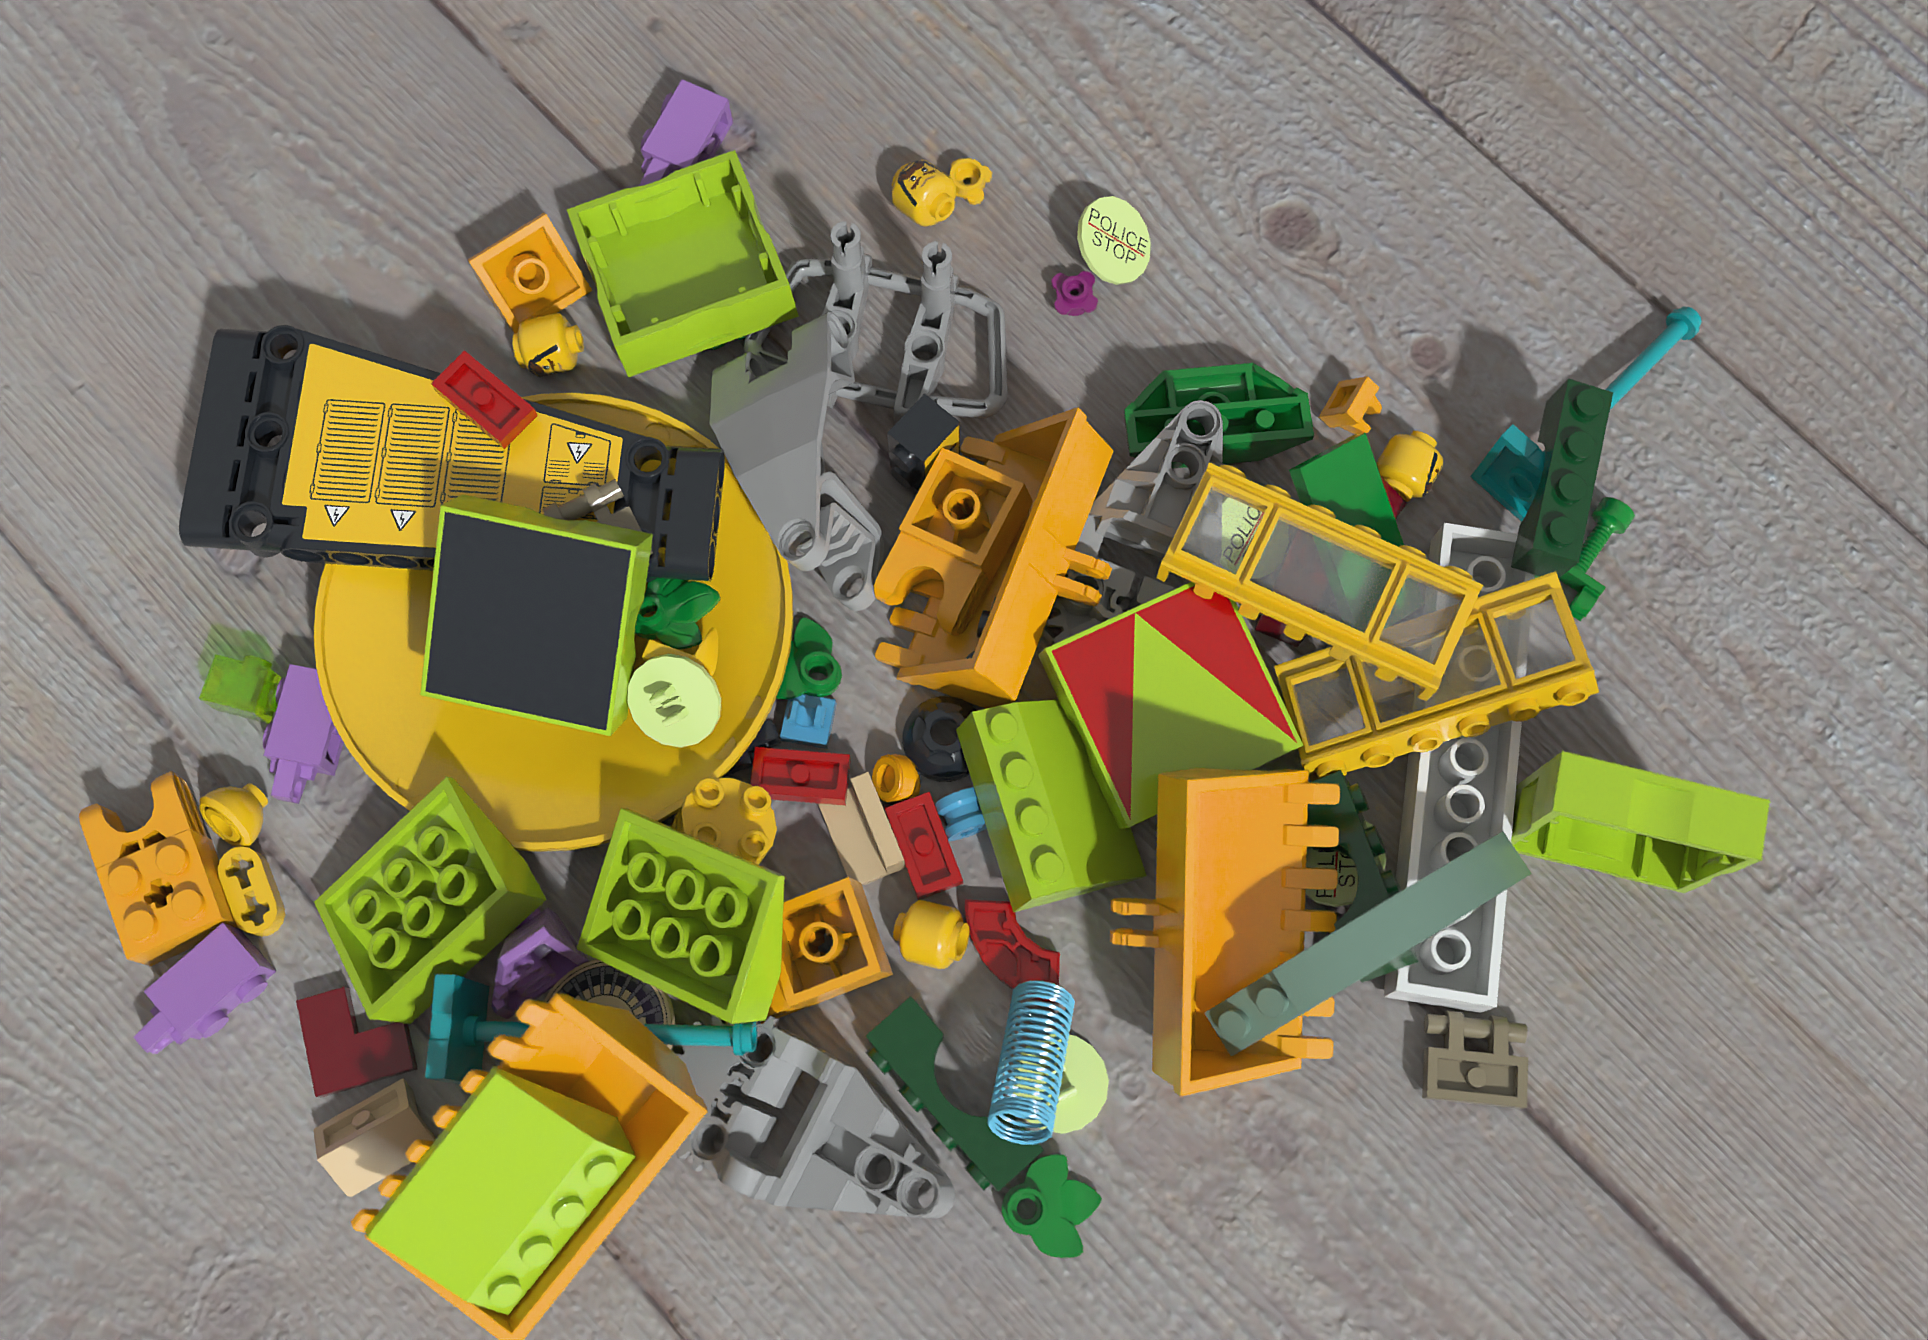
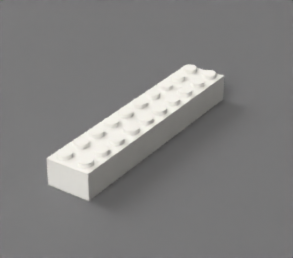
[1383,523,1535,1013]

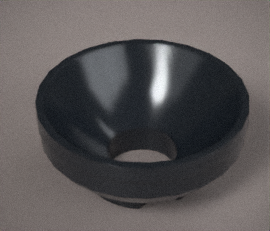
[902,696,977,782]

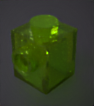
[199,654,282,724]

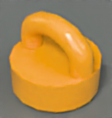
[872,754,921,802]

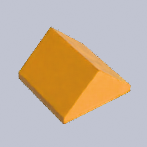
[468,213,592,334]

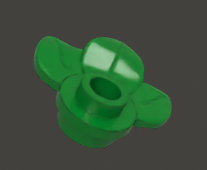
[635,578,721,650]
[776,617,842,699]
[1001,1154,1102,1258]

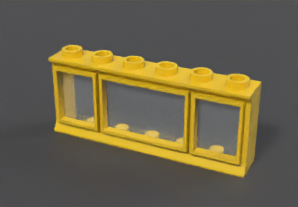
[1156,462,1483,701]
[1274,571,1599,782]

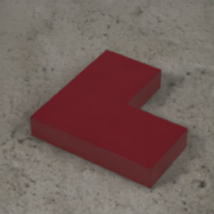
[296,987,418,1098]

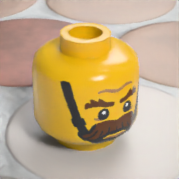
[891,160,956,227]
[512,313,584,377]
[1376,430,1443,502]

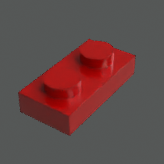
[431,350,538,449]
[750,747,851,806]
[885,792,963,900]

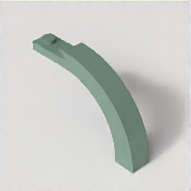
[1205,831,1532,1057]

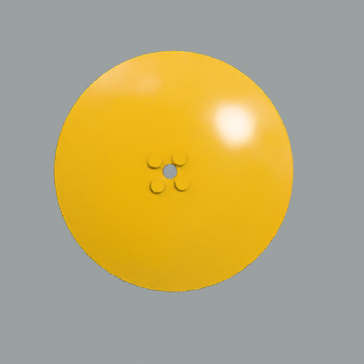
[314,393,793,852]

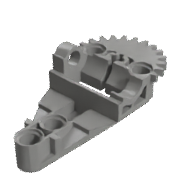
[1046,400,1223,645]
[676,1015,955,1219]

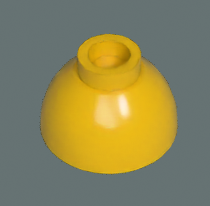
[199,783,268,847]

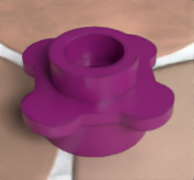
[1051,271,1098,316]

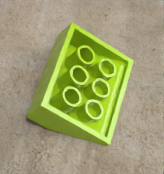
[956,700,1147,912]
[314,776,547,1024]
[576,808,784,1024]
[365,1067,636,1315]

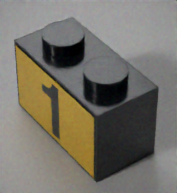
[887,393,960,491]

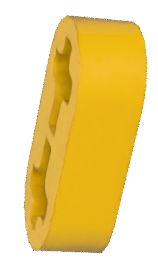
[218,846,285,937]

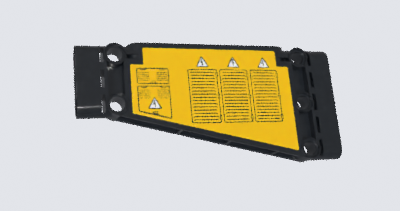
[179,325,725,583]

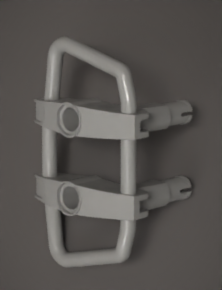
[744,221,1008,423]

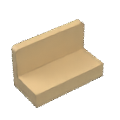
[818,772,906,886]
[313,1078,436,1197]

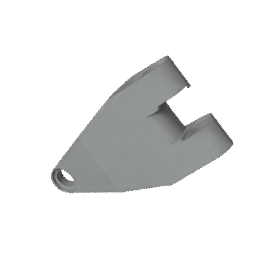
[710,312,884,611]

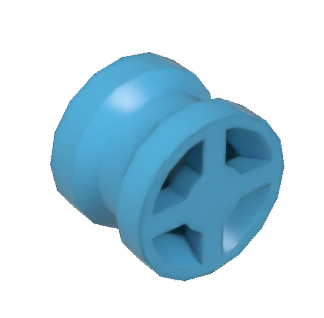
[935,787,987,841]

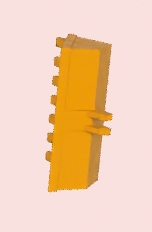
[875,407,1114,709]
[1110,768,1340,1097]
[350,993,708,1340]

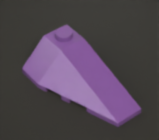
[491,908,589,1019]

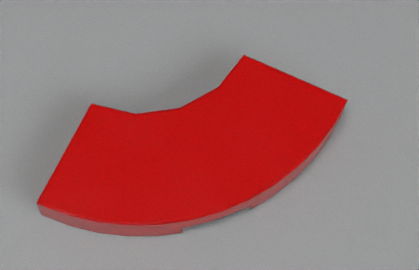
[965,899,1060,1003]

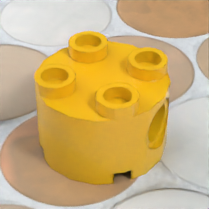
[670,778,777,865]

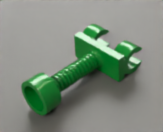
[1534,497,1635,621]

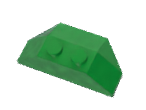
[1124,363,1314,469]

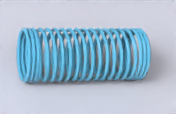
[987,981,1075,1145]

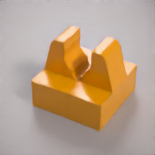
[1319,376,1382,434]

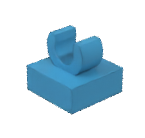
[780,694,837,749]

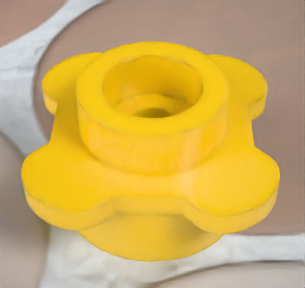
[950,158,992,205]

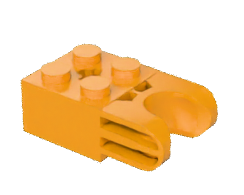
[874,447,1033,636]
[79,771,238,966]
[726,877,893,1025]

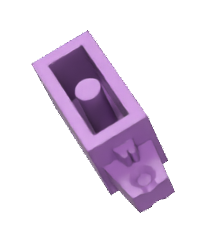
[639,79,733,186]
[263,664,344,804]
[134,923,276,1054]

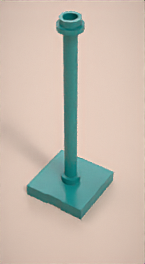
[1470,306,1702,522]
[425,974,757,1085]

